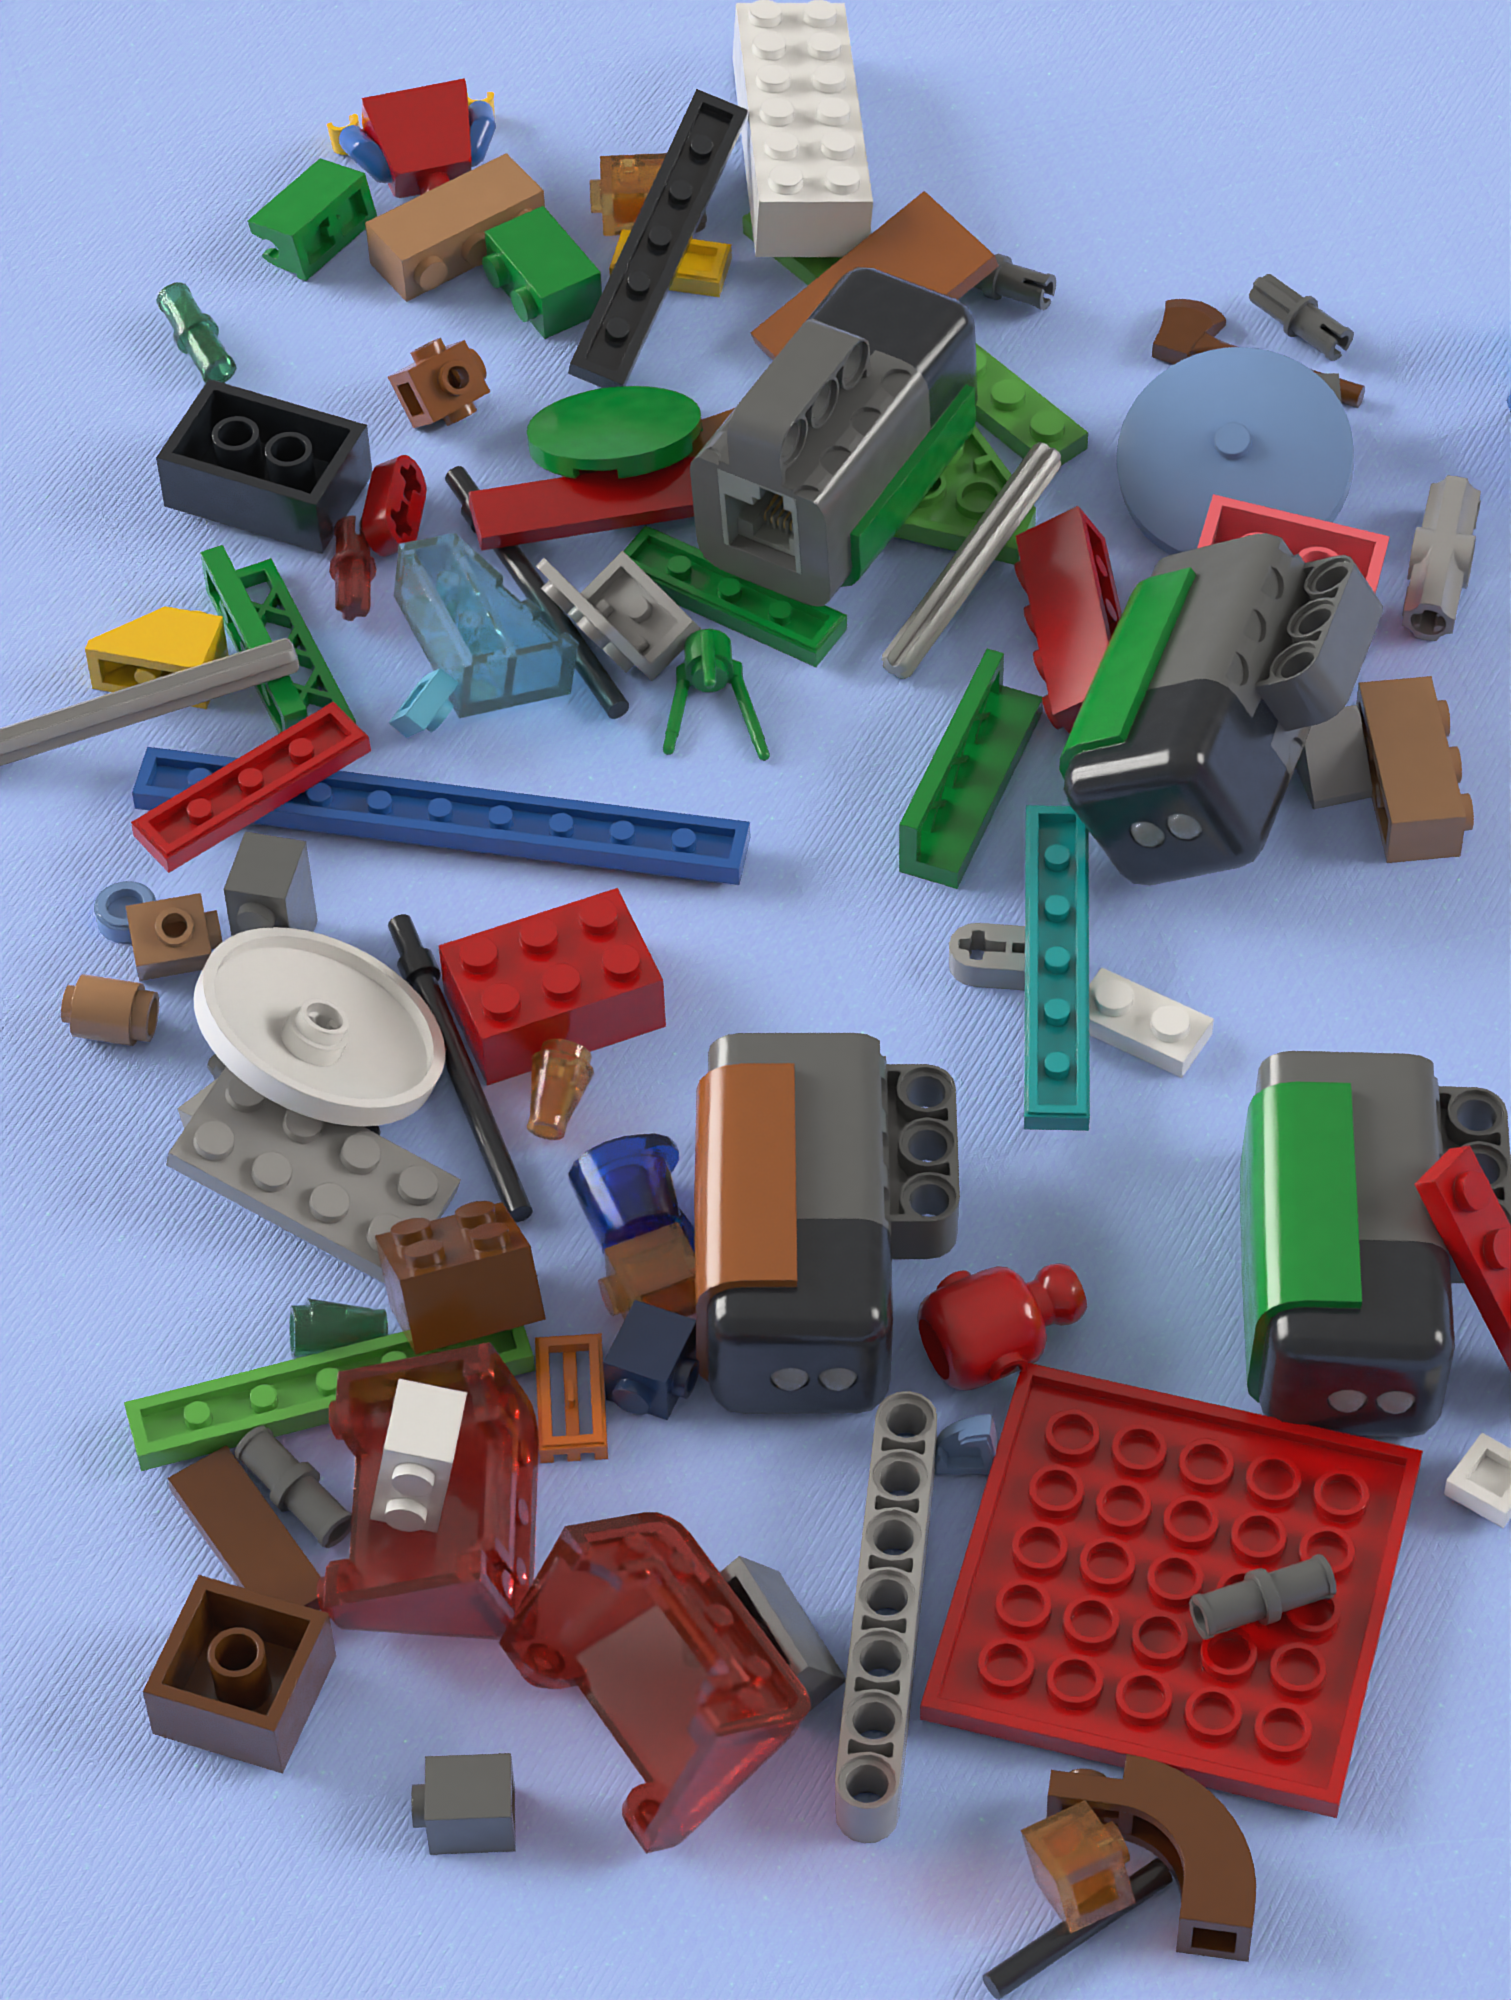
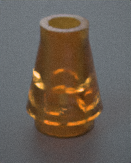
[527,1039,594,1140]

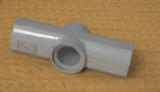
[1402,475,1481,641]

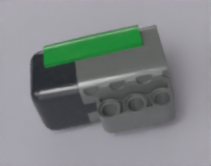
[690,267,978,607]
[1059,533,1383,886]
[1239,1051,1511,1437]

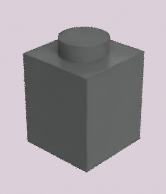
[411,1753,516,1855]

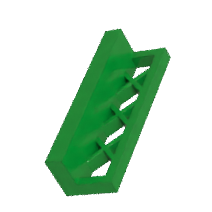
[200,545,357,734]
[899,648,1043,889]

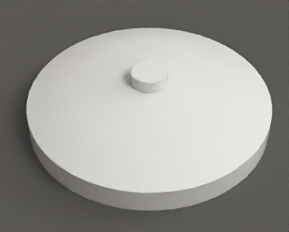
[193,927,445,1126]

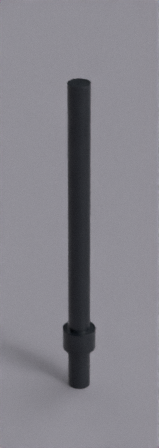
[445,466,629,719]
[388,914,533,1222]

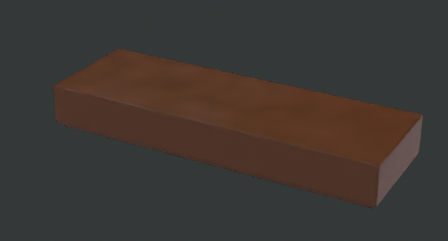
[167,1445,333,1610]

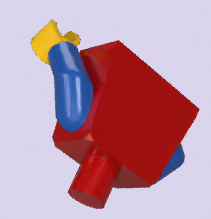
[327,78,496,198]

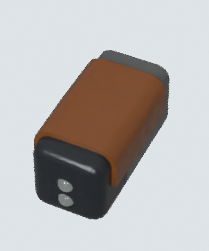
[694,1033,960,1414]

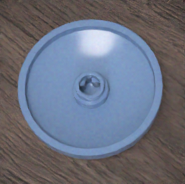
[1116,347,1354,555]

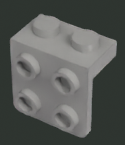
[536,551,701,681]

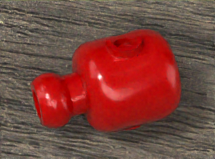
[917,1263,1087,1391]

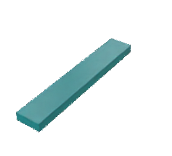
[1024,805,1090,1131]

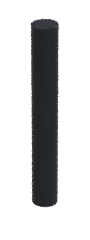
[982,1858,1173,2000]

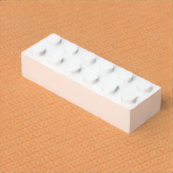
[732,0,873,257]

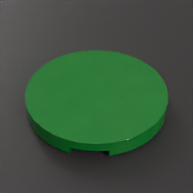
[527,386,703,479]

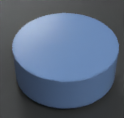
[94,881,156,943]

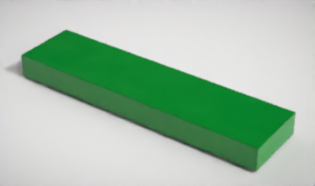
[623,525,847,667]

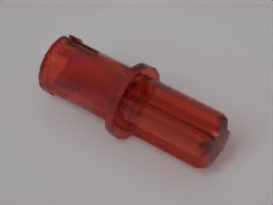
[329,515,377,621]

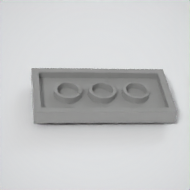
[166,1067,461,1284]

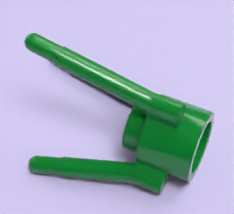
[663,628,770,761]

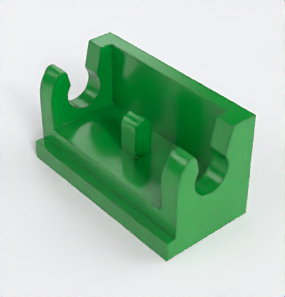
[247,158,378,281]

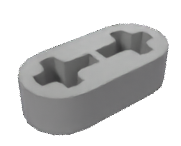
[949,923,1025,990]

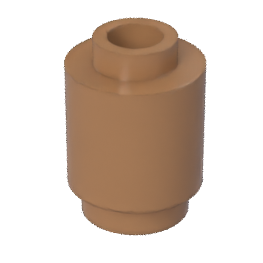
[61,974,159,1046]

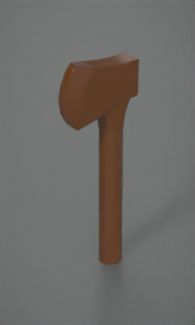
[1152,299,1365,408]

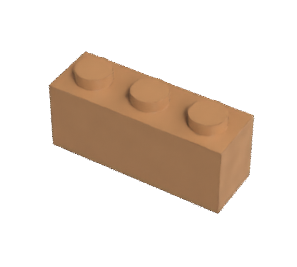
[365,153,545,302]
[1356,676,1474,863]

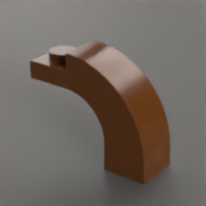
[1046,1754,1256,1962]

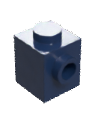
[603,1300,699,1420]

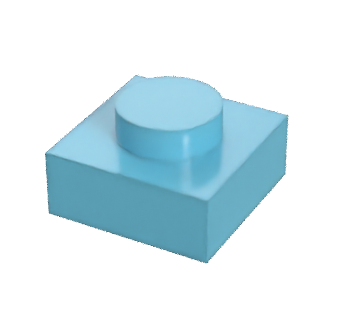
[388,668,459,738]

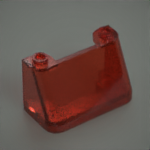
[317,1342,539,1640]
[498,1512,811,1854]

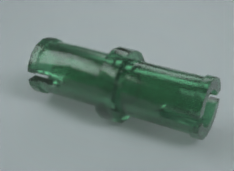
[156,282,237,383]

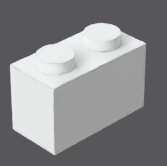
[370,1379,467,1533]

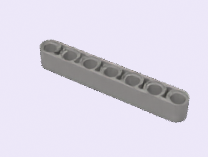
[835,1391,937,1844]

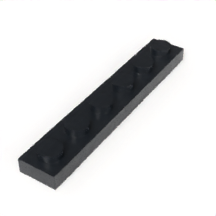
[568,89,748,388]

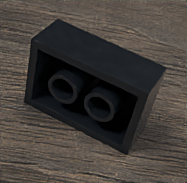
[156,379,372,554]

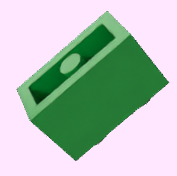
[482,206,602,339]

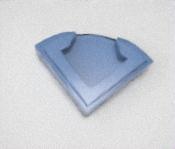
[935,1414,999,1475]

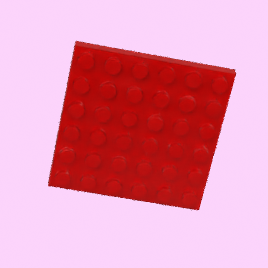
[920,1362,1423,1818]

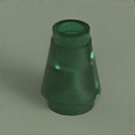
[289,1298,388,1359]

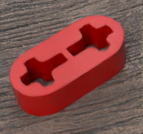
[362,455,427,557]

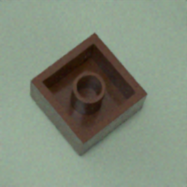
[375,1201,546,1354]
[142,1575,336,1774]

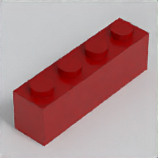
[1014,506,1122,734]

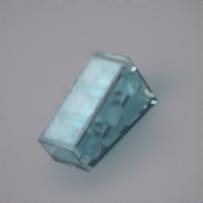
[393,533,578,718]

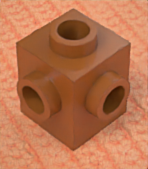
[387,337,491,428]

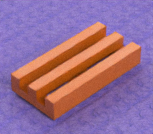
[535,1333,608,1463]

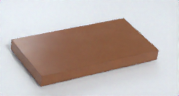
[750,191,999,360]

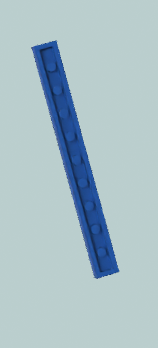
[132,747,751,885]

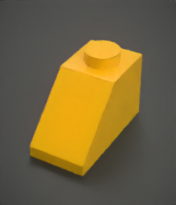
[85,606,229,709]

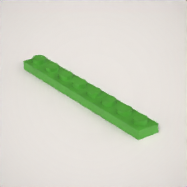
[742,212,1088,466]

